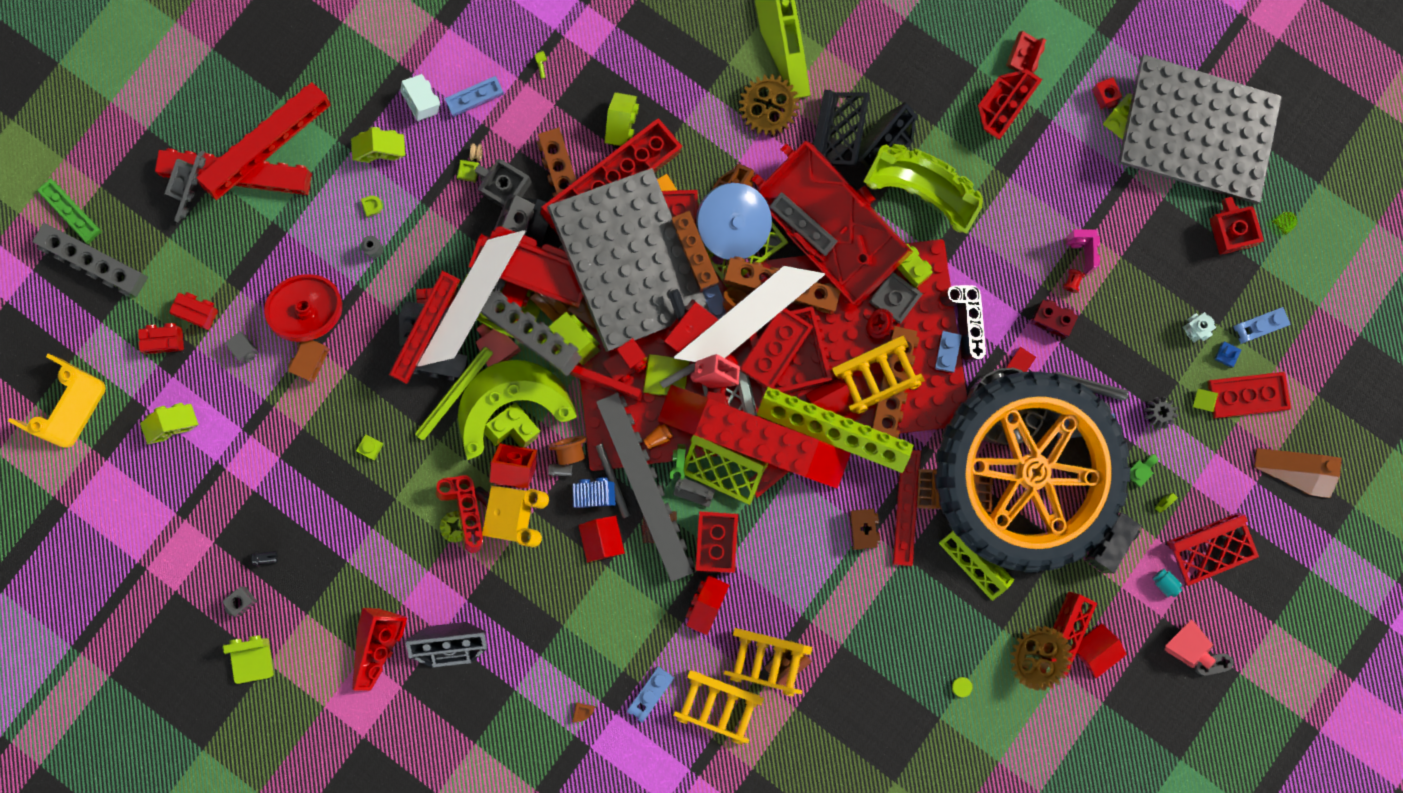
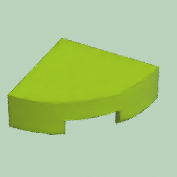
[1155,493,1178,513]

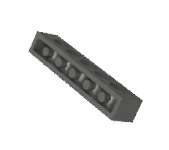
[492,195,535,294]
[32,222,148,297]
[481,291,582,376]

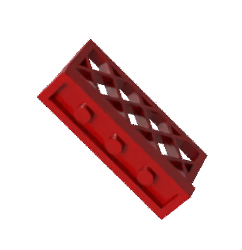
[1167,512,1259,586]

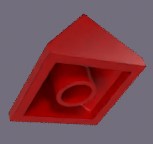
[805,378,855,417]
[579,516,625,563]
[1071,623,1127,679]

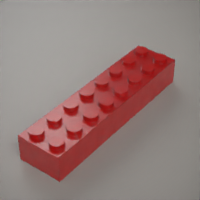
[540,118,683,236]

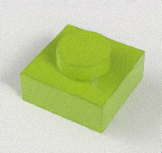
[356,434,383,461]

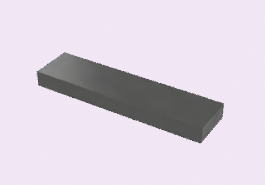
[769,192,838,256]

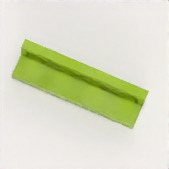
[939,530,1014,601]

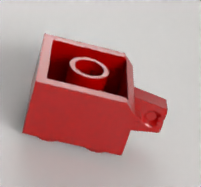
[1209,197,1264,255]

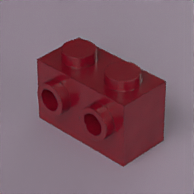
[1030,299,1078,339]

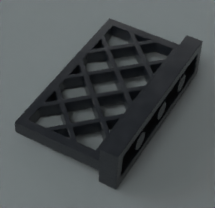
[814,90,870,167]

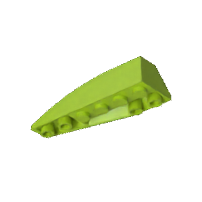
[755,0,811,99]

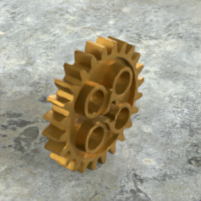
[739,74,800,136]
[1010,626,1073,691]

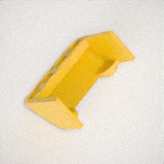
[8,354,106,448]

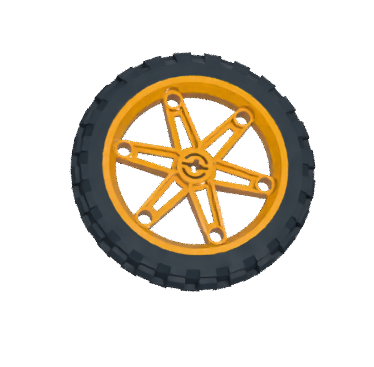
[935,371,1130,572]

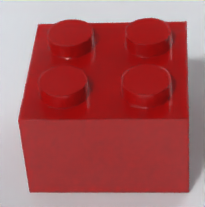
[490,444,537,489]

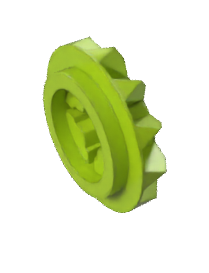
[439,511,471,542]

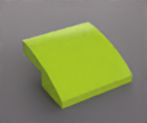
[643,354,689,396]

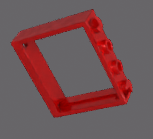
[749,306,834,397]

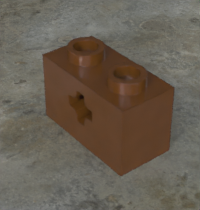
[849,509,881,550]

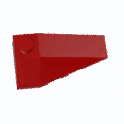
[352,608,407,691]

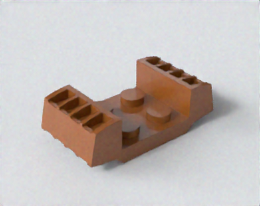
[917,469,993,513]

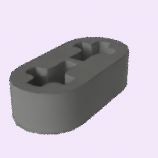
[1194,653,1233,675]

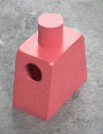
[476,324,521,367]
[691,354,740,388]
[1165,619,1216,669]

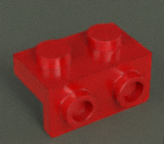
[1006,31,1046,73]

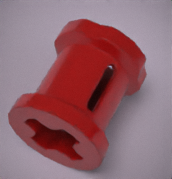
[1062,269,1085,293]

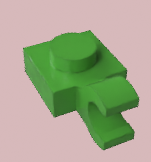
[670,444,686,480]
[1130,454,1159,487]

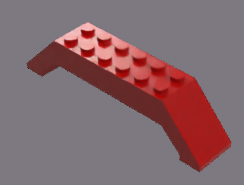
[657,384,851,489]

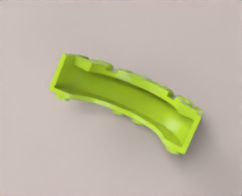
[863,144,983,234]
[458,360,577,460]

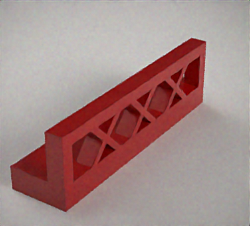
[1040,591,1097,675]

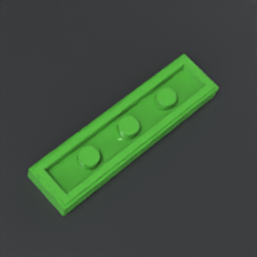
[37,178,102,244]

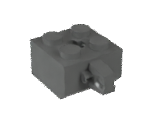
[474,158,532,208]

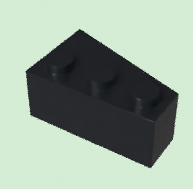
[1085,512,1141,573]

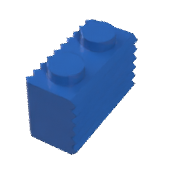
[572,478,616,508]

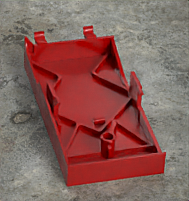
[751,141,913,305]

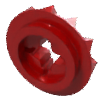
[867,309,895,339]

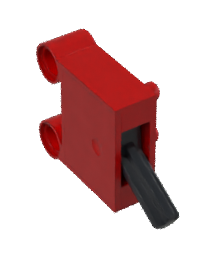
[662,289,719,363]

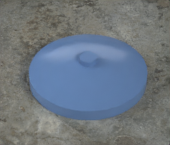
[696,183,772,260]

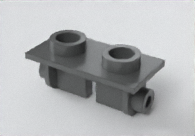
[673,477,716,507]

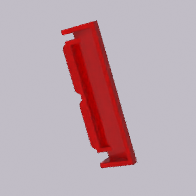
[469,226,583,308]

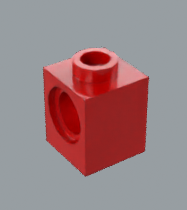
[1092,77,1123,110]

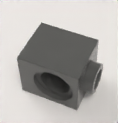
[225,331,259,363]
[222,586,258,617]

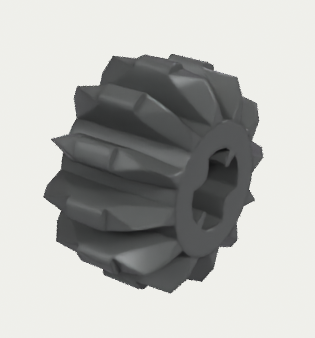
[1144,397,1178,429]

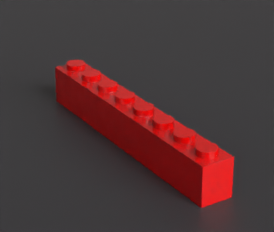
[196,82,331,201]
[155,148,312,195]

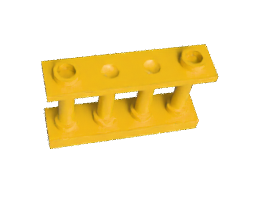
[832,336,925,414]
[724,628,812,697]
[674,670,764,745]

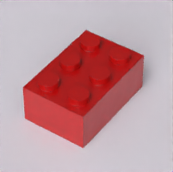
[696,511,738,573]

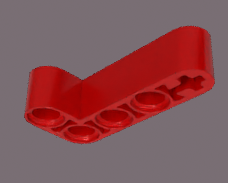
[436,476,483,553]

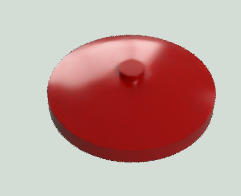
[264,274,342,342]

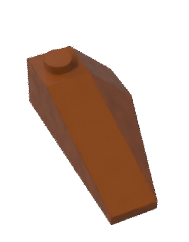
[1254,448,1342,498]

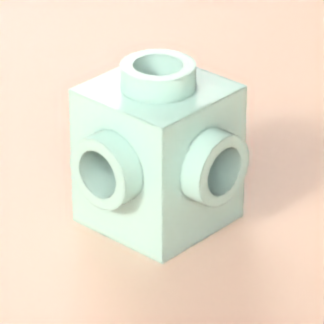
[1183,312,1216,342]

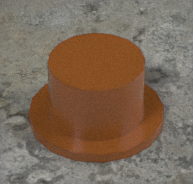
[548,436,586,465]

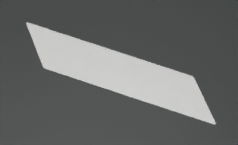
[417,230,525,366]
[674,266,825,362]

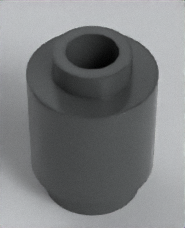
[361,236,384,258]

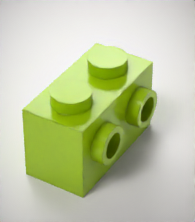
[897,243,933,288]

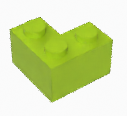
[605,93,639,146]
[351,127,405,163]
[484,402,540,448]
[140,403,199,445]

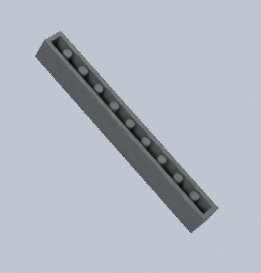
[596,393,695,582]

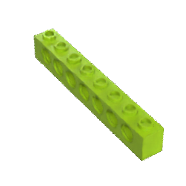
[757,387,914,473]

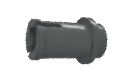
[548,462,573,477]

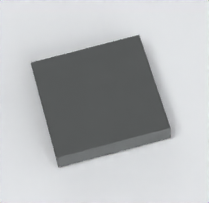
[869,272,923,325]

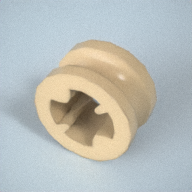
[470,143,482,161]

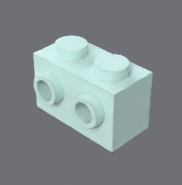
[400,74,440,121]

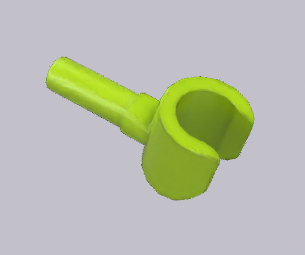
[535,51,547,79]

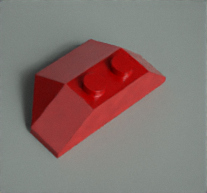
[978,69,1042,140]

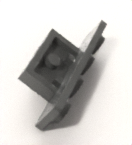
[165,150,206,222]

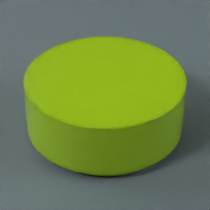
[952,677,973,697]

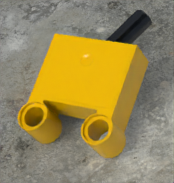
[475,486,549,547]

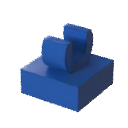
[1214,341,1241,368]

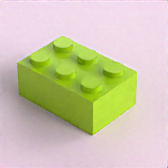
[549,312,601,365]

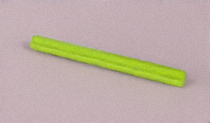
[415,347,493,440]

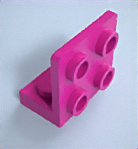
[1065,229,1100,275]

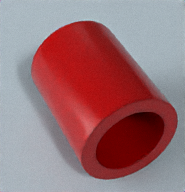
[857,186,876,205]

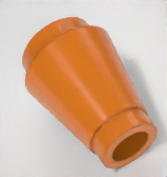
[643,424,673,449]

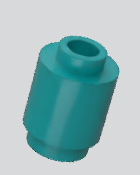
[1152,568,1182,598]

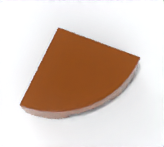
[572,702,596,722]

